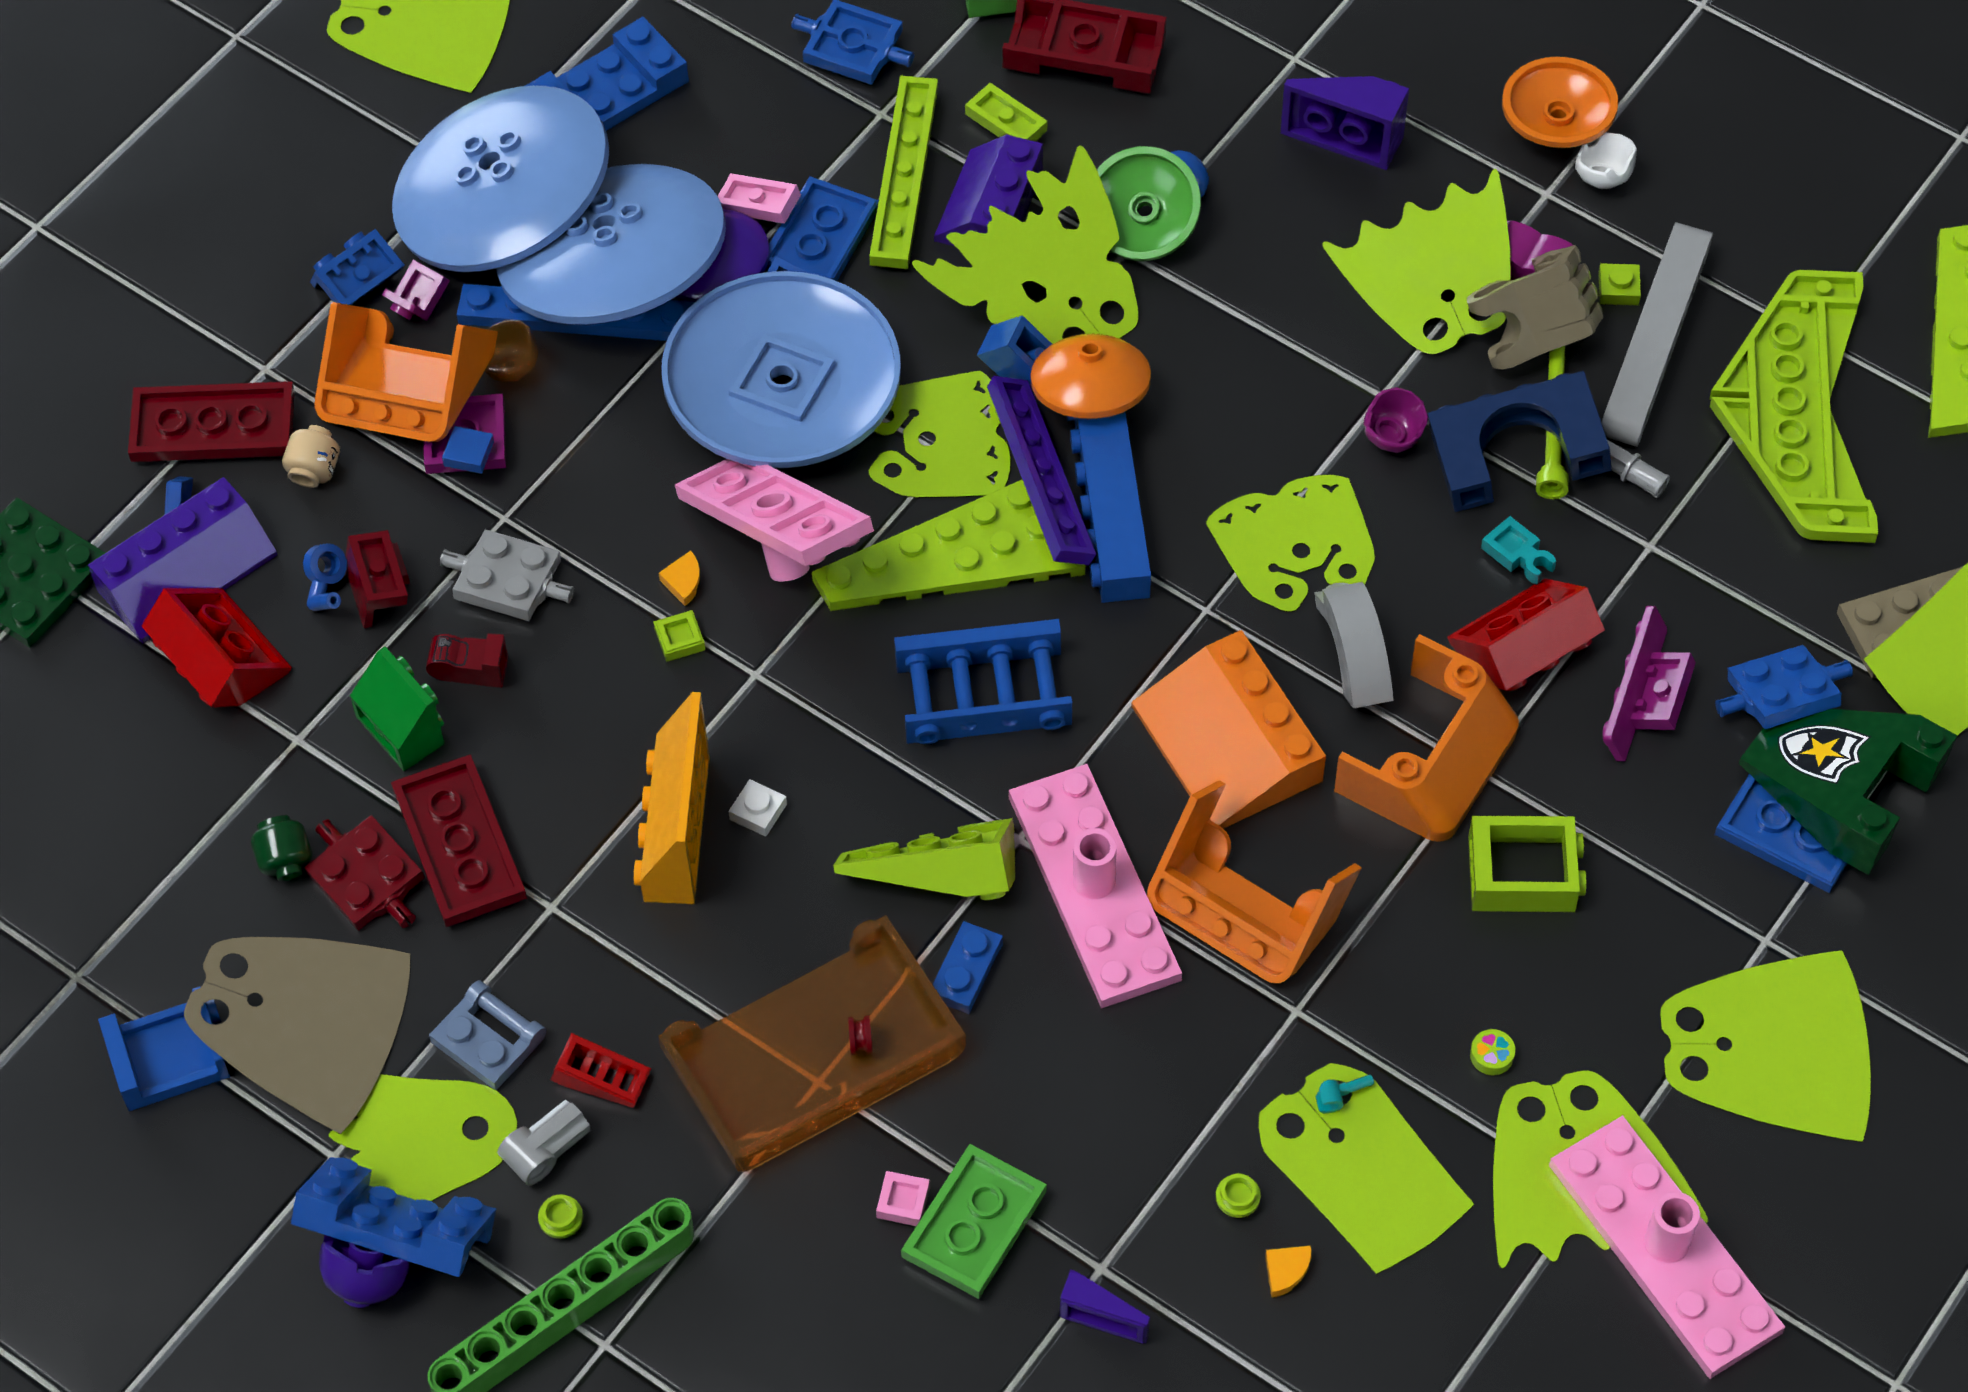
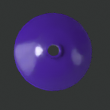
[676,209,770,302]

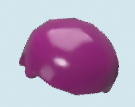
[1363,387,1428,453]

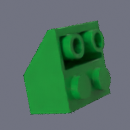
[350,646,444,771]

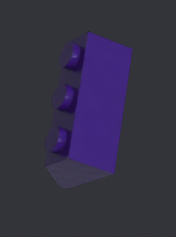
[934,134,1043,246]

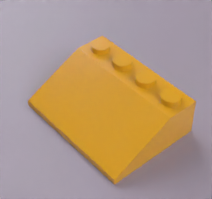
[634,692,710,904]

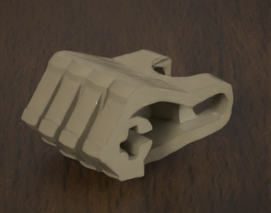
[1466,245,1603,370]

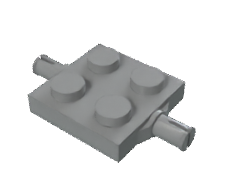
[440,529,575,621]

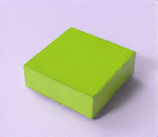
[653,610,706,662]

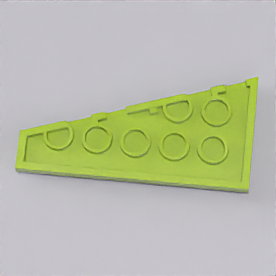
[1928,225,1968,438]
[812,480,1085,611]

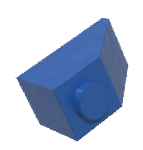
[977,315,1052,389]

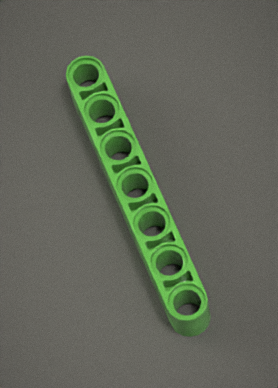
[428,1198,694,1392]

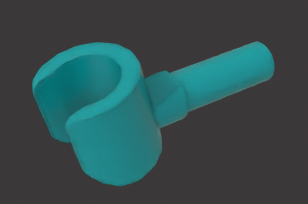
[1316,1074,1374,1113]

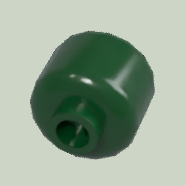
[251,815,312,881]

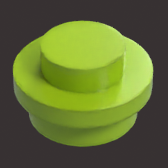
[1216,1173,1261,1218]
[538,1194,583,1239]

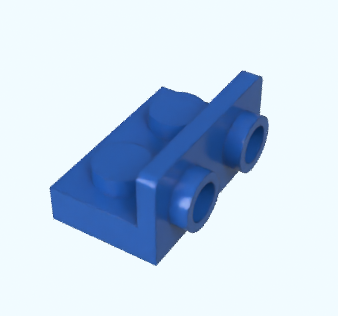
[310,228,405,305]

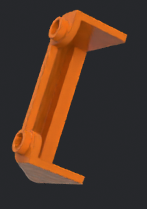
[315,302,498,442]

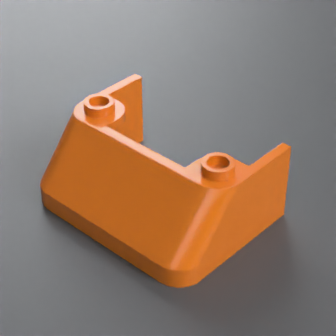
[1334,634,1519,842]
[1147,780,1362,983]

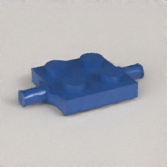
[791,0,914,85]
[1715,645,1853,729]

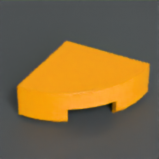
[659,550,700,606]
[1265,1246,1311,1298]

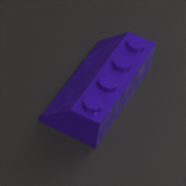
[88,477,277,644]

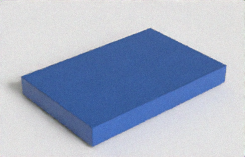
[765,176,879,281]
[1714,774,1847,893]

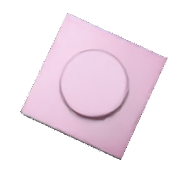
[876,1171,930,1226]

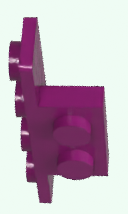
[1603,606,1696,761]

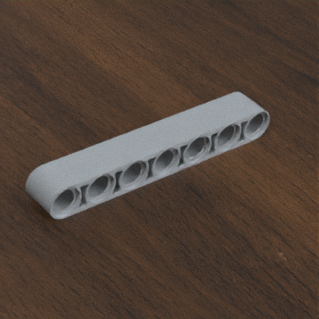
[1602,222,1714,447]

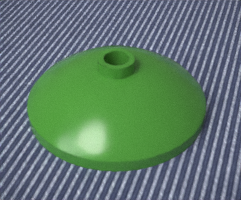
[1097,146,1201,261]

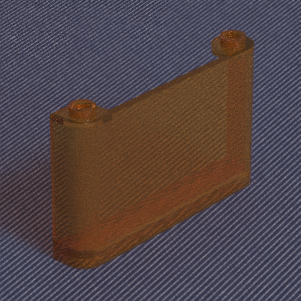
[658,915,966,1172]

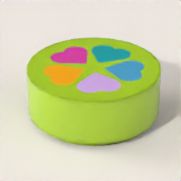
[1470,1029,1515,1075]

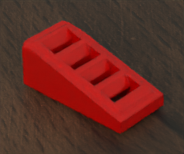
[550,1033,651,1108]

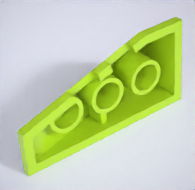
[833,818,1015,900]

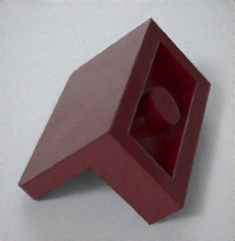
[346,530,408,628]

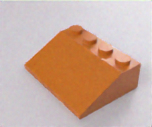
[1131,630,1326,829]

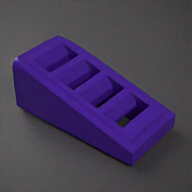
[1060,1270,1150,1344]

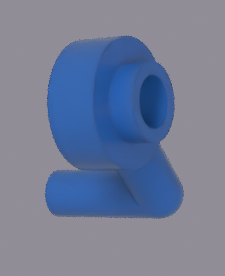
[303,543,347,611]

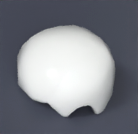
[1575,132,1637,189]

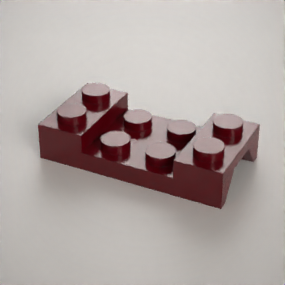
[1002,0,1166,94]

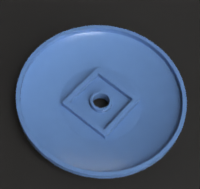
[392,86,609,272]
[496,164,726,324]
[662,271,901,468]

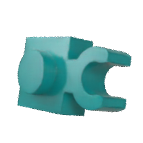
[1481,516,1556,585]

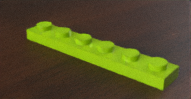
[869,76,938,269]

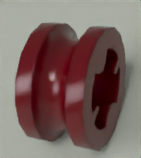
[848,1015,873,1056]

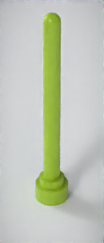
[1536,346,1569,499]

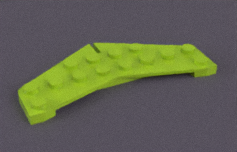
[1709,270,1878,543]

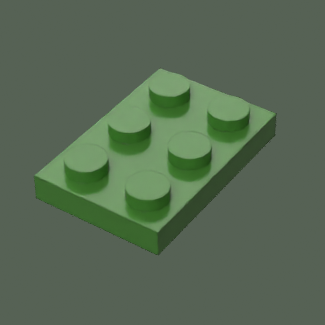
[901,1144,1047,1299]

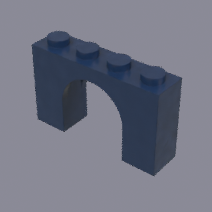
[1427,371,1612,512]

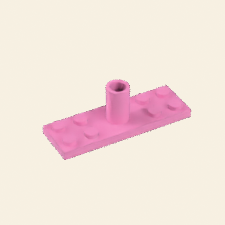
[675,459,874,582]
[1009,764,1182,1009]
[1549,1115,1785,1379]

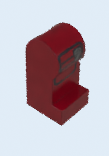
[426,633,508,688]

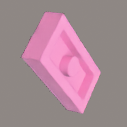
[718,173,801,224]

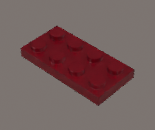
[128,381,295,462]
[391,754,527,927]

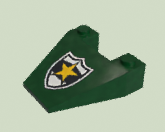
[1739,709,1957,875]

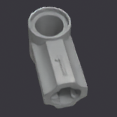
[497,1099,591,1186]

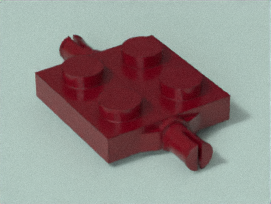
[304,815,425,931]

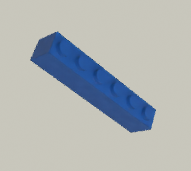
[1067,411,1151,603]

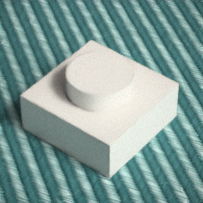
[728,779,787,837]

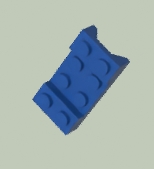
[525,17,689,131]
[291,1157,496,1277]

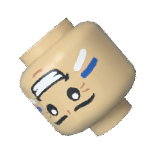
[282,425,340,488]

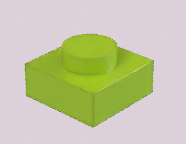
[1598,263,1641,305]

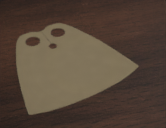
[184,937,410,1134]

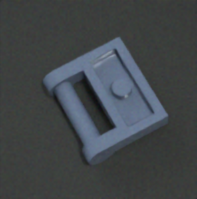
[429,980,547,1090]

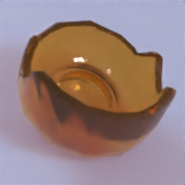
[484,319,538,382]

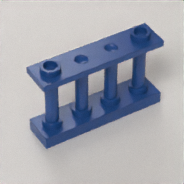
[894,619,1072,744]

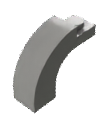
[1314,582,1394,709]

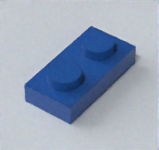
[929,921,1003,1014]

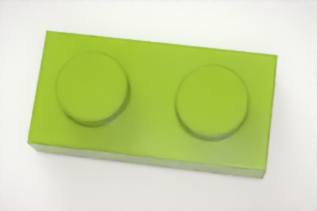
[965,83,1048,142]

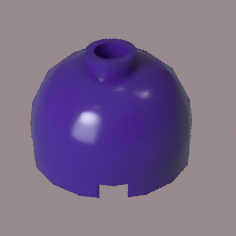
[319,1235,411,1308]

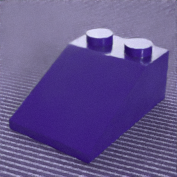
[1280,76,1409,170]

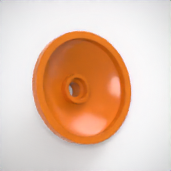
[1502,57,1618,148]
[1031,334,1151,419]

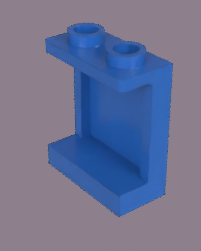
[98,986,230,1111]

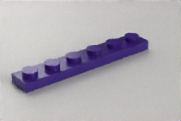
[987,376,1096,565]

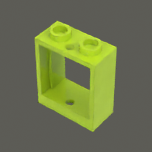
[1468,816,1586,912]

